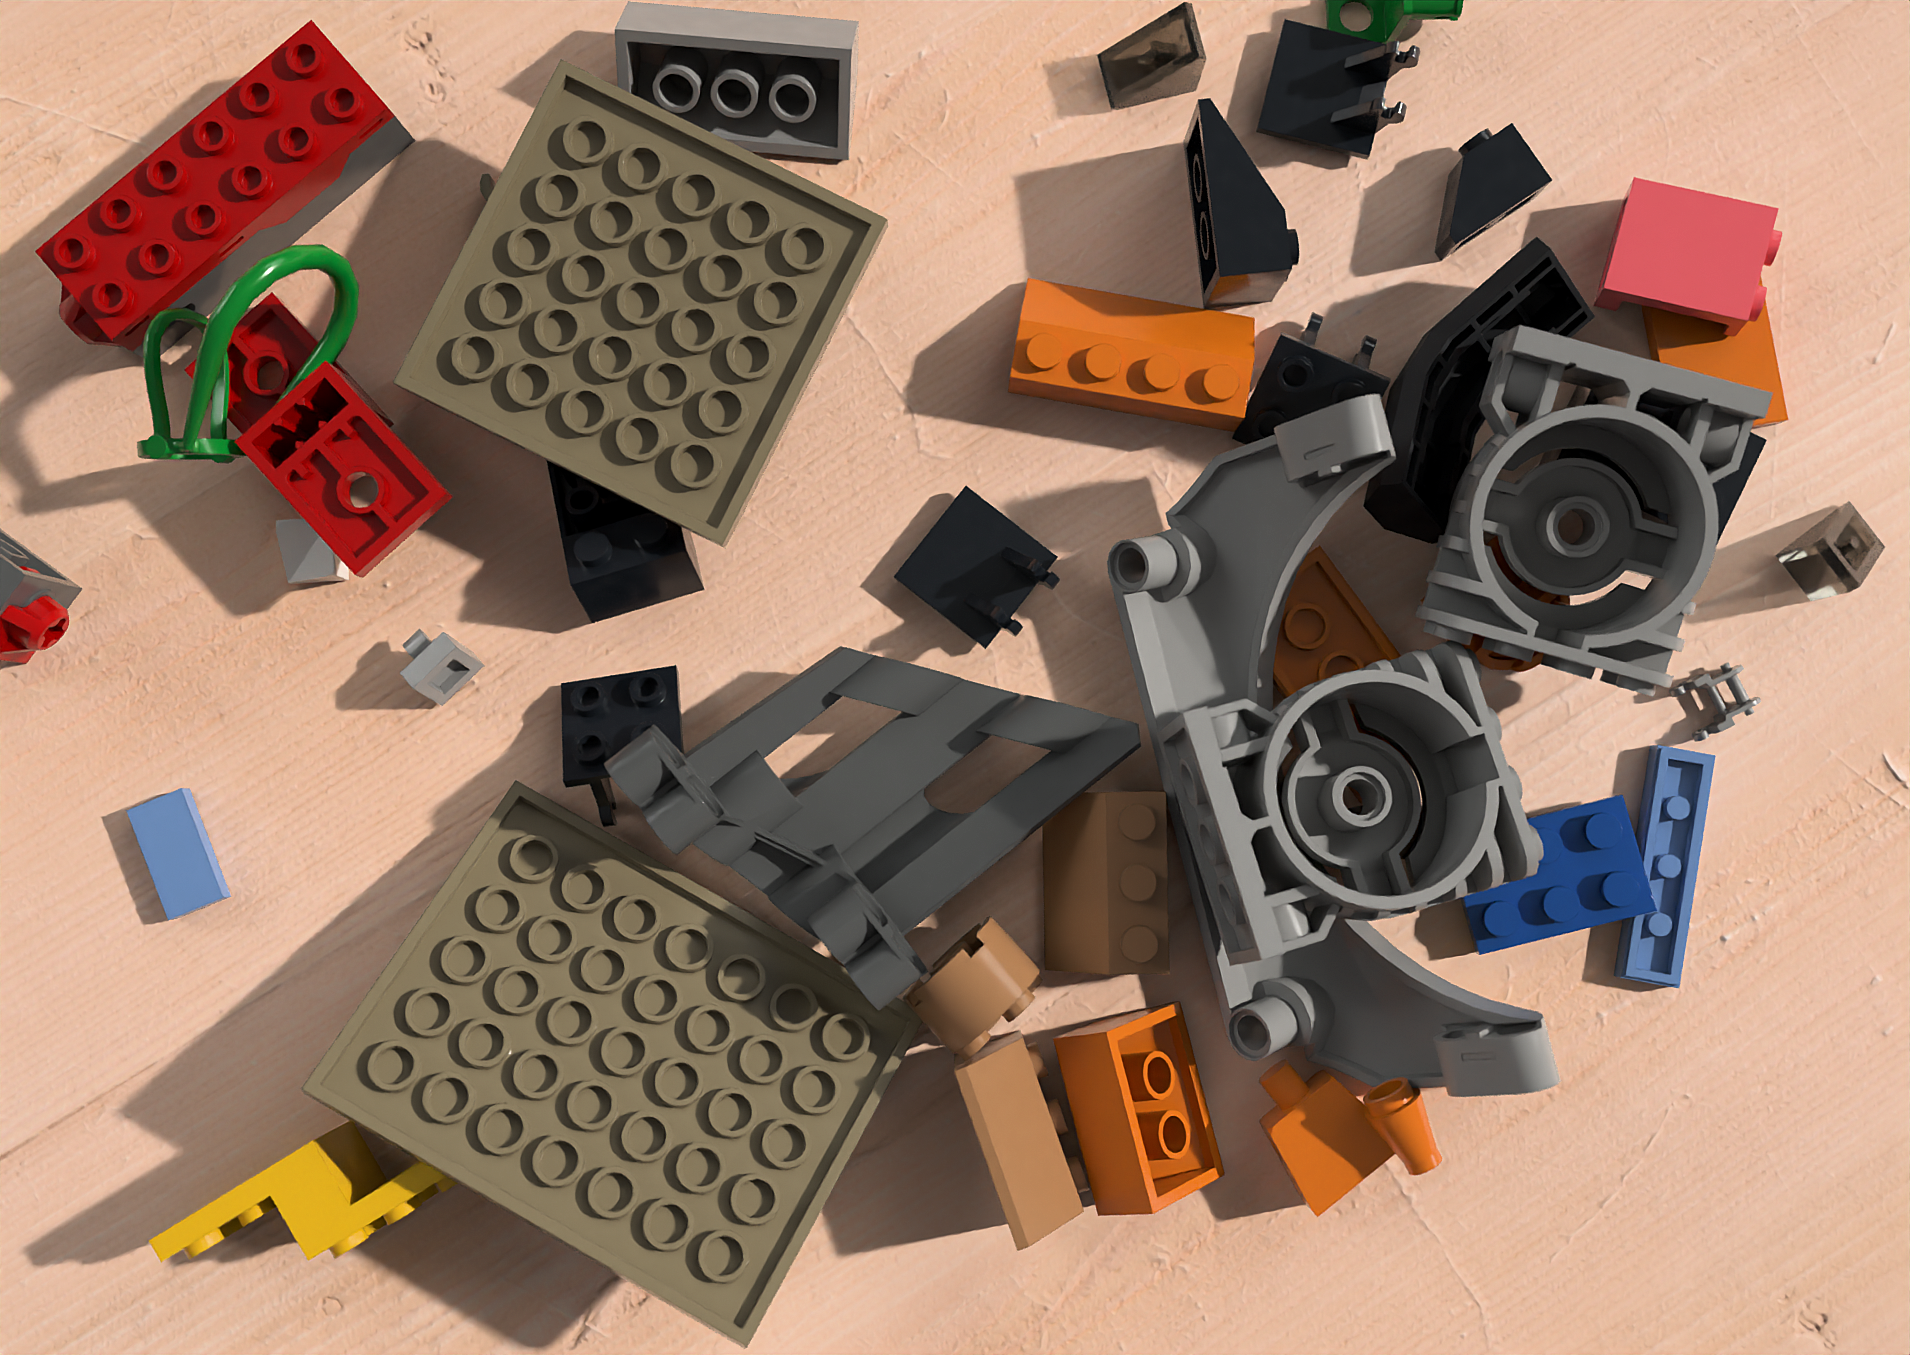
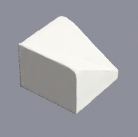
[276,519,349,584]

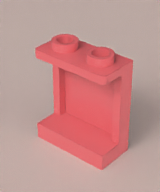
[1593,177,1782,337]

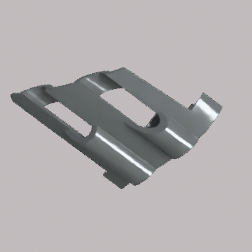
[604,646,1141,1010]

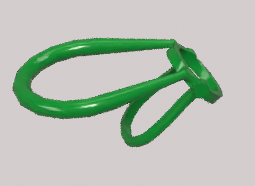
[137,244,359,464]

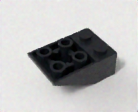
[546,460,705,623]

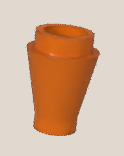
[1363,1077,1443,1175]

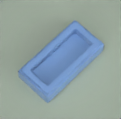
[126,788,231,920]

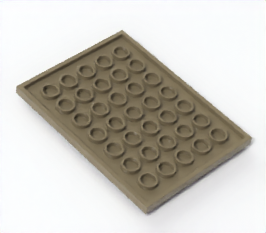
[301,780,923,1349]

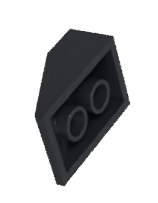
[1183,98,1299,309]

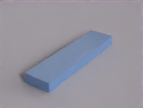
[1614,745,1716,988]

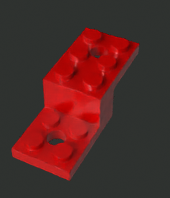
[184,292,453,578]

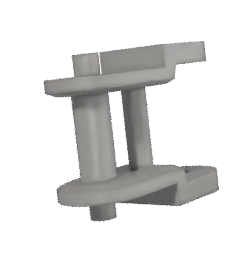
[1669,662,1761,742]

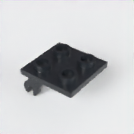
[1256,19,1421,160]
[1232,312,1391,445]
[894,486,1060,649]
[561,665,684,827]

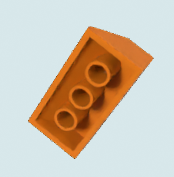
[1008,278,1255,432]

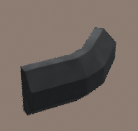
[1363,237,1595,544]

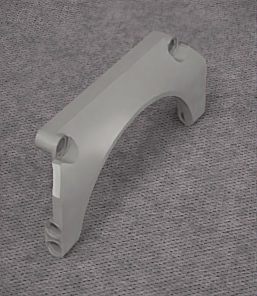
[1107,394,1561,1097]

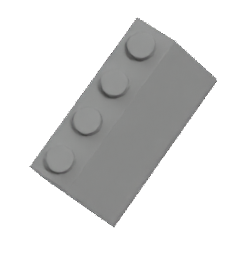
[615,1,859,160]

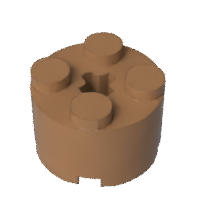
[902,916,1043,1061]

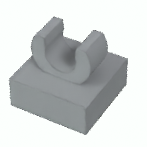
[400,629,485,706]

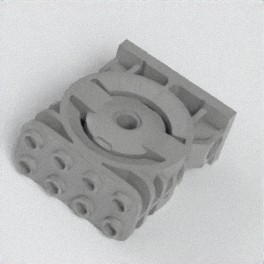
[1415,325,1773,697]
[1157,640,1544,966]

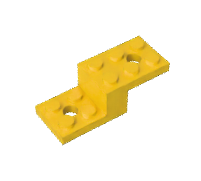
[149,1121,458,1262]

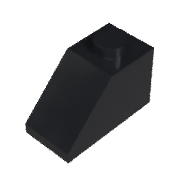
[1434,123,1552,261]

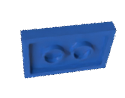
[1460,795,1657,955]

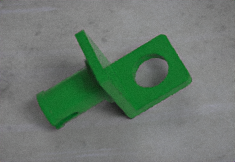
[1325,0,1463,44]

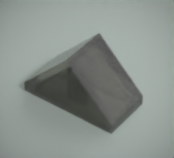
[1097,2,1207,110]
[1775,501,1885,601]

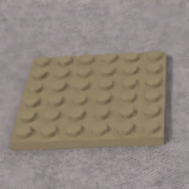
[393,59,888,548]

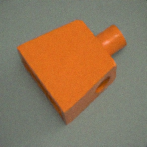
[1258,1059,1395,1218]

